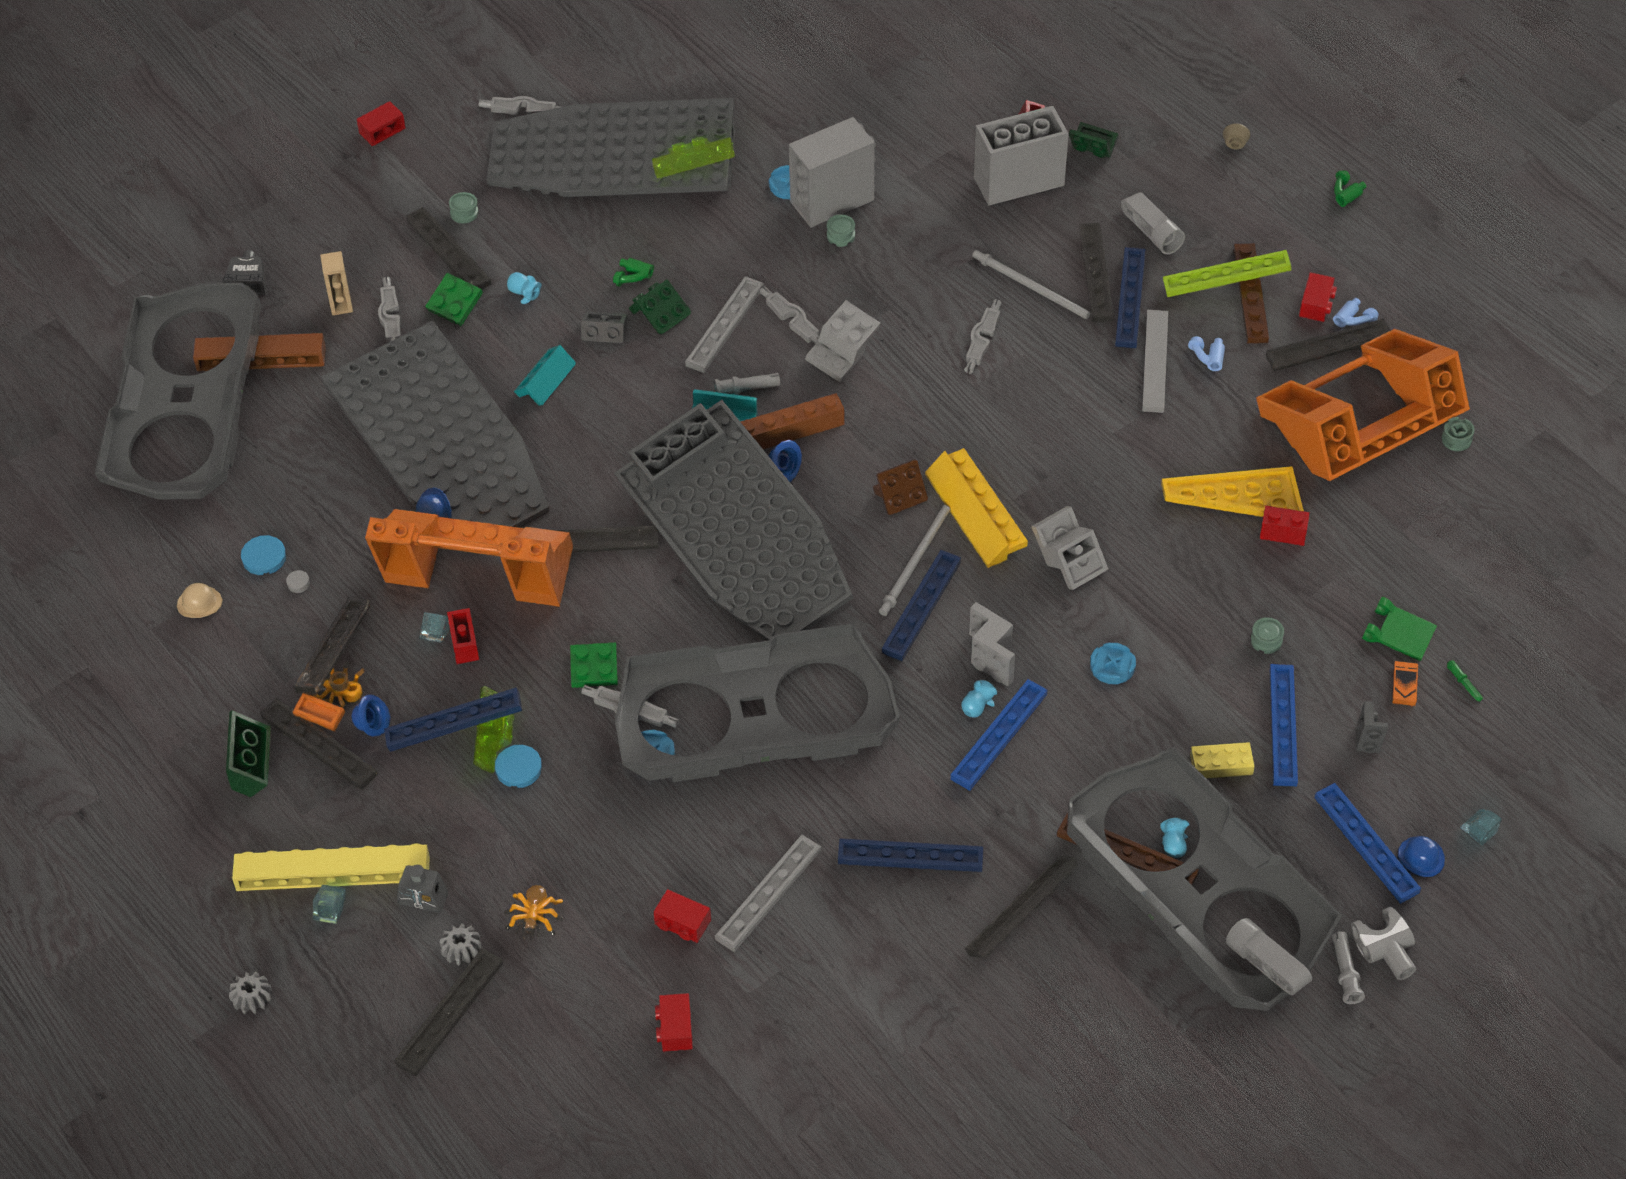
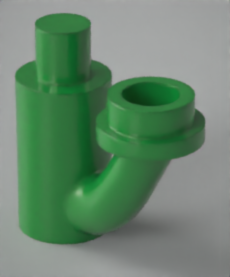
[1334,170,1366,207]
[613,258,654,287]

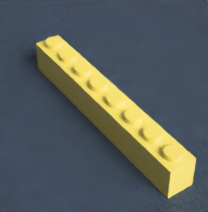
[232,843,430,891]

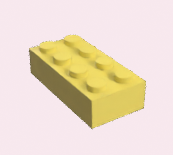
[1190,742,1254,778]

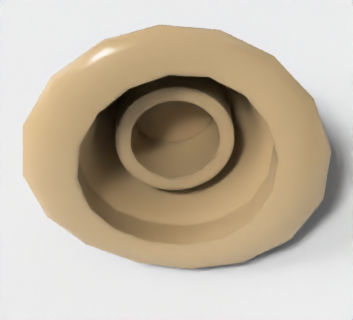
[177,583,223,618]

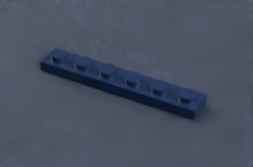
[1115,247,1145,348]
[882,550,961,661]
[384,687,522,752]
[838,839,983,872]

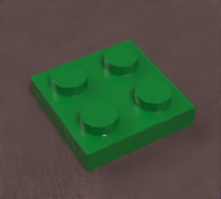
[425,273,483,326]
[570,642,618,688]

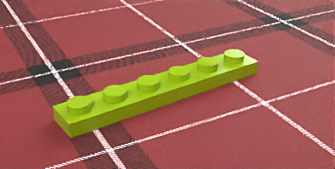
[1163,250,1292,297]

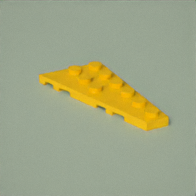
[1161,466,1304,517]

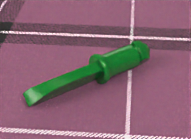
[1447,660,1483,702]

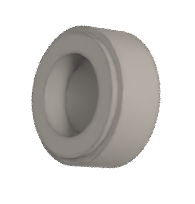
[286,570,310,593]

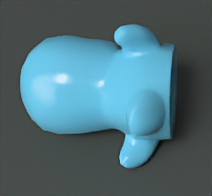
[507,272,541,304]
[961,680,997,718]
[1160,818,1190,859]

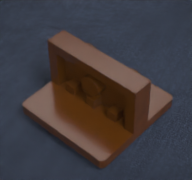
[873,459,928,515]

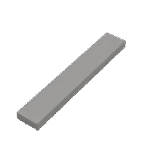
[685,276,764,373]
[1142,310,1168,413]
[715,835,821,952]

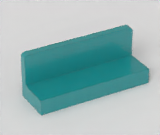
[514,345,576,406]
[692,389,758,422]

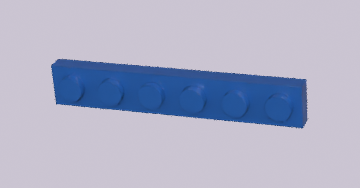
[1269,664,1298,787]
[950,679,1047,791]
[1315,783,1421,904]

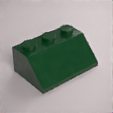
[226,710,271,797]

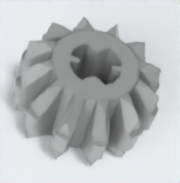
[439,923,482,966]
[229,971,272,1014]

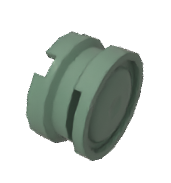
[449,192,478,224]
[826,214,855,247]
[1441,417,1475,451]
[1251,617,1284,654]

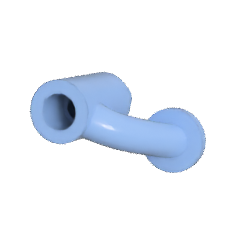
[1333,298,1379,328]
[1188,336,1225,371]

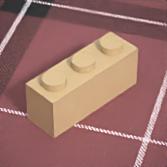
[320,251,353,316]

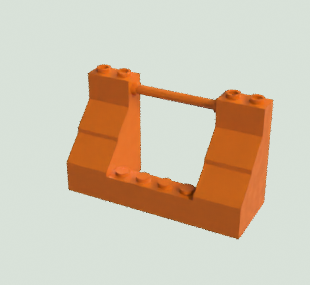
[1256,329,1470,481]
[365,509,573,607]

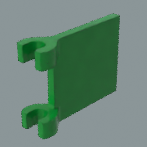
[1362,597,1437,661]

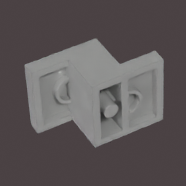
[805,300,881,382]
[1031,506,1108,590]
[969,602,1015,686]

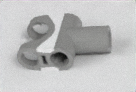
[1351,907,1416,980]

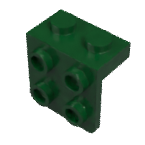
[1068,122,1119,158]
[629,279,691,335]

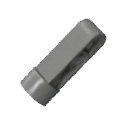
[1121,192,1185,254]
[1226,918,1312,996]

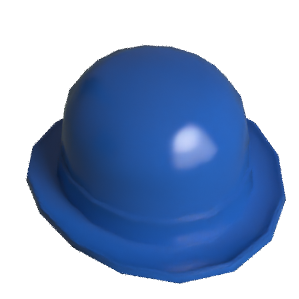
[768,440,802,482]
[416,487,451,518]
[351,695,391,737]
[1398,836,1445,877]

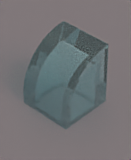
[419,612,450,643]
[1460,809,1502,846]
[313,884,346,924]

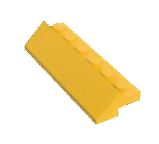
[925,448,1028,568]

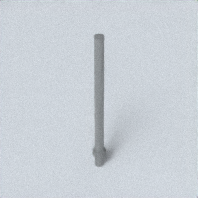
[972,250,1090,319]
[879,505,950,616]

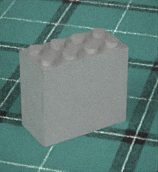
[974,106,1068,206]
[789,117,876,228]

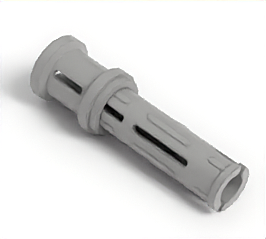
[714,373,780,395]
[1332,931,1365,1004]

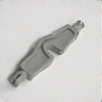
[479,96,562,115]
[378,277,401,343]
[760,286,819,344]
[964,299,1002,374]
[582,685,680,728]

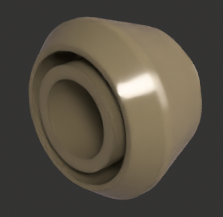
[1223,123,1250,150]

